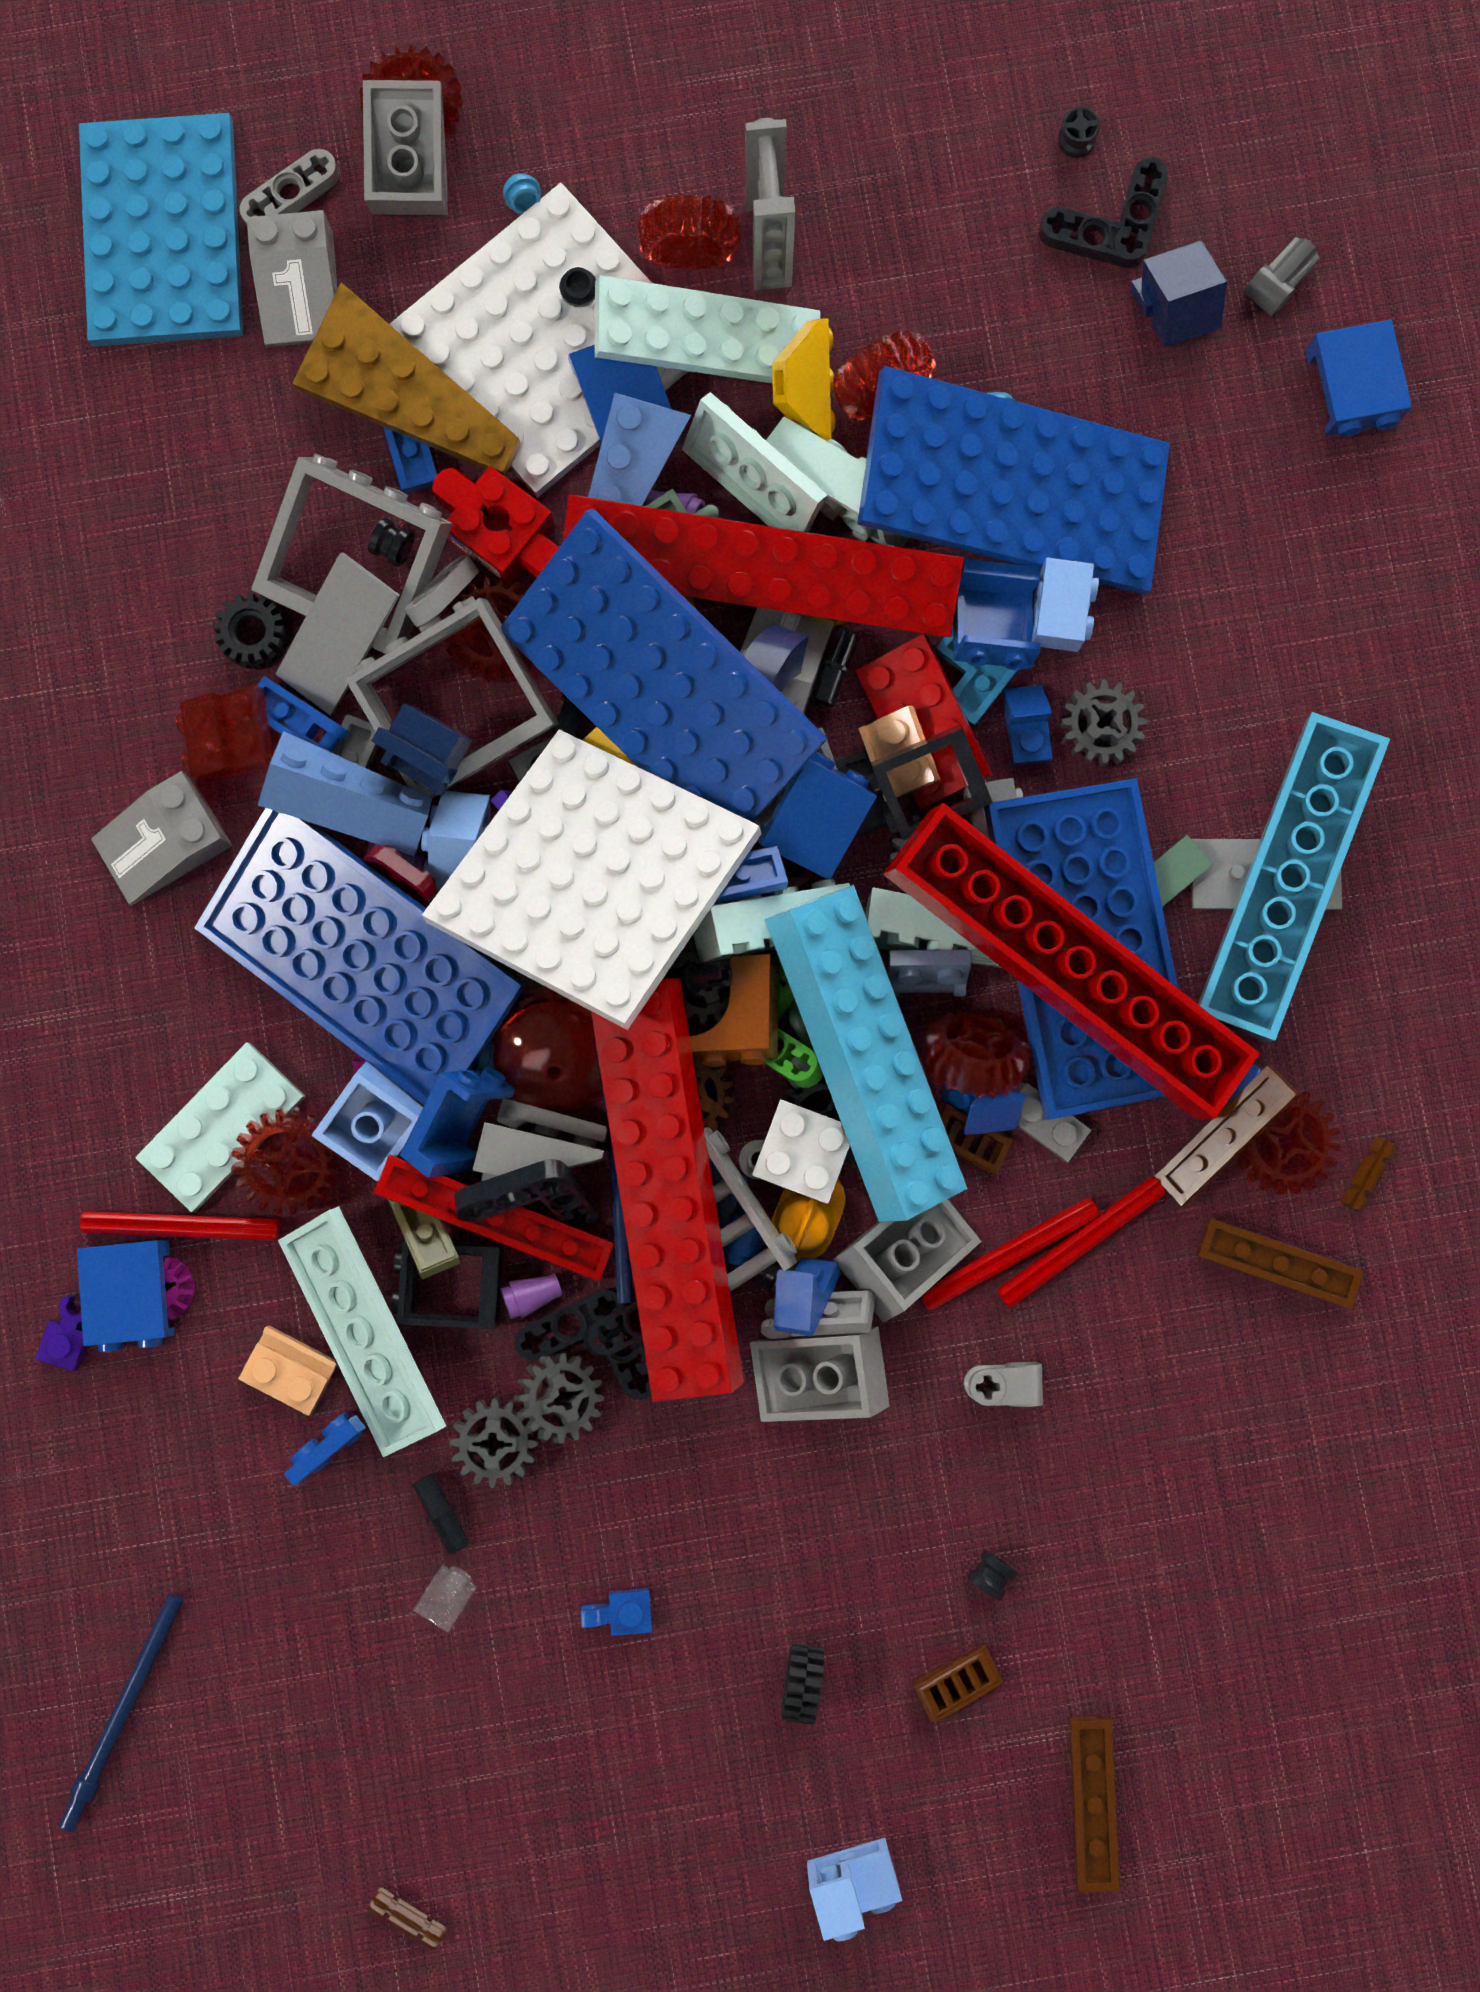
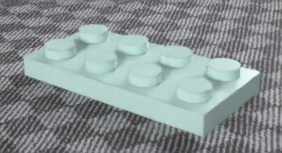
[682,392,827,533]
[135,1042,306,1212]

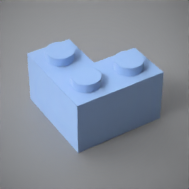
[1032,558,1099,652]
[421,791,490,893]
[807,1838,902,1941]

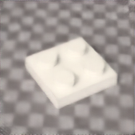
[752,1099,850,1204]

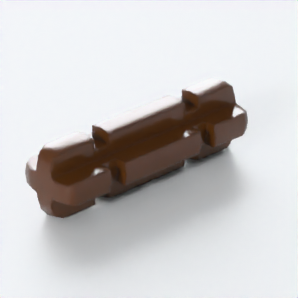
[1341,1137,1397,1212]
[368,1888,446,1950]

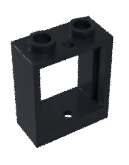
[867,725,993,841]
[391,1242,504,1329]

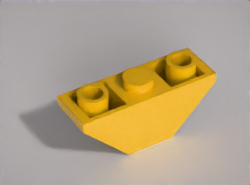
[772,319,835,441]

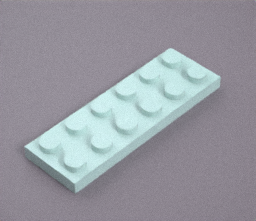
[595,275,820,383]
[278,1206,446,1457]

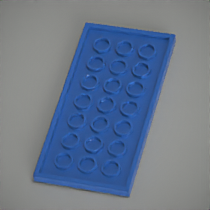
[857,366,1170,595]
[500,509,828,822]
[984,778,1178,1120]
[195,808,527,1105]

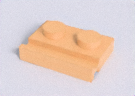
[858,706,941,801]
[238,1325,338,1416]

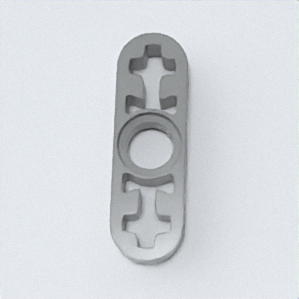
[240,149,339,226]
[404,554,479,627]

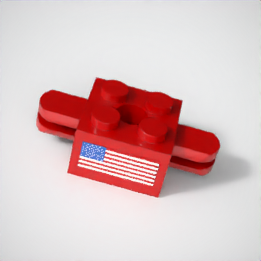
[432,466,559,586]

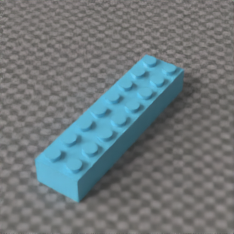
[1198,712,1390,1043]
[765,885,967,1222]

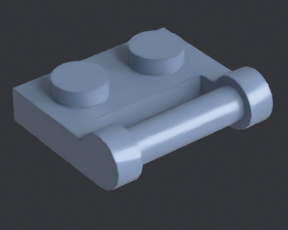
[886,950,971,997]

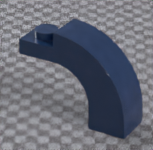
[744,624,809,692]

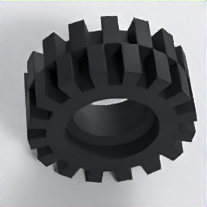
[213,593,290,670]
[781,1643,825,1725]

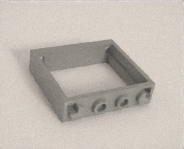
[251,453,453,654]
[345,596,559,799]

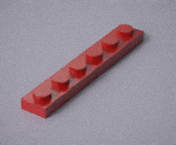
[373,1155,614,1281]

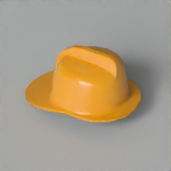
[771,1179,846,1261]

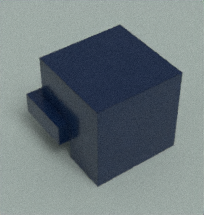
[1131,241,1227,348]
[371,703,473,795]

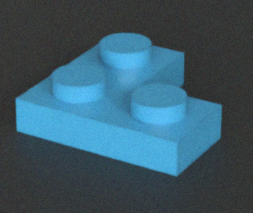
[935,626,1018,729]

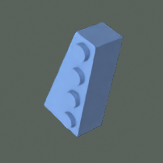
[588,393,691,506]
[258,731,432,856]

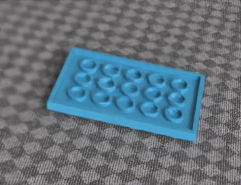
[79,113,244,347]

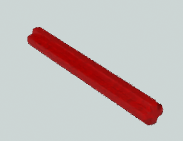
[997,1177,1166,1307]
[921,1198,1100,1310]
[80,1212,280,1241]

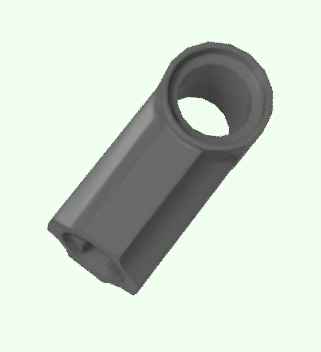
[1243,237,1320,317]

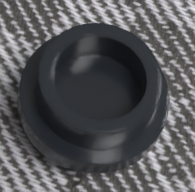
[559,267,596,307]

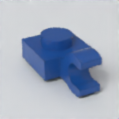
[581,1588,652,1636]

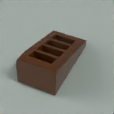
[936,1103,1014,1176]
[912,1644,1003,1724]

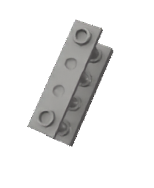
[745,118,795,290]
[704,1127,798,1296]

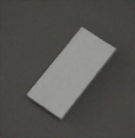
[275,553,400,716]
[1191,839,1342,910]

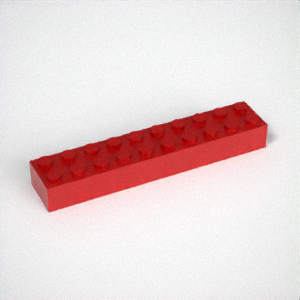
[562,494,964,637]
[883,803,1260,1119]
[591,978,744,1402]

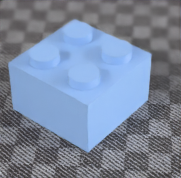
[311,1061,424,1181]

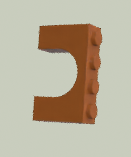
[689,954,779,1067]

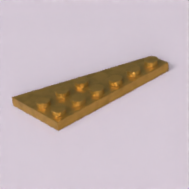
[292,282,521,476]

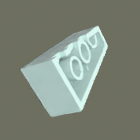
[766,417,910,548]
[693,879,850,964]
[865,887,1002,968]

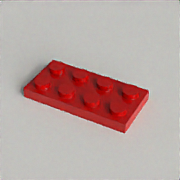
[855,633,993,810]

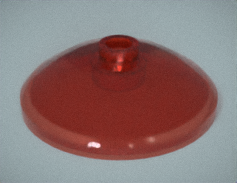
[493,1002,603,1113]

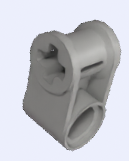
[963,1362,1043,1407]

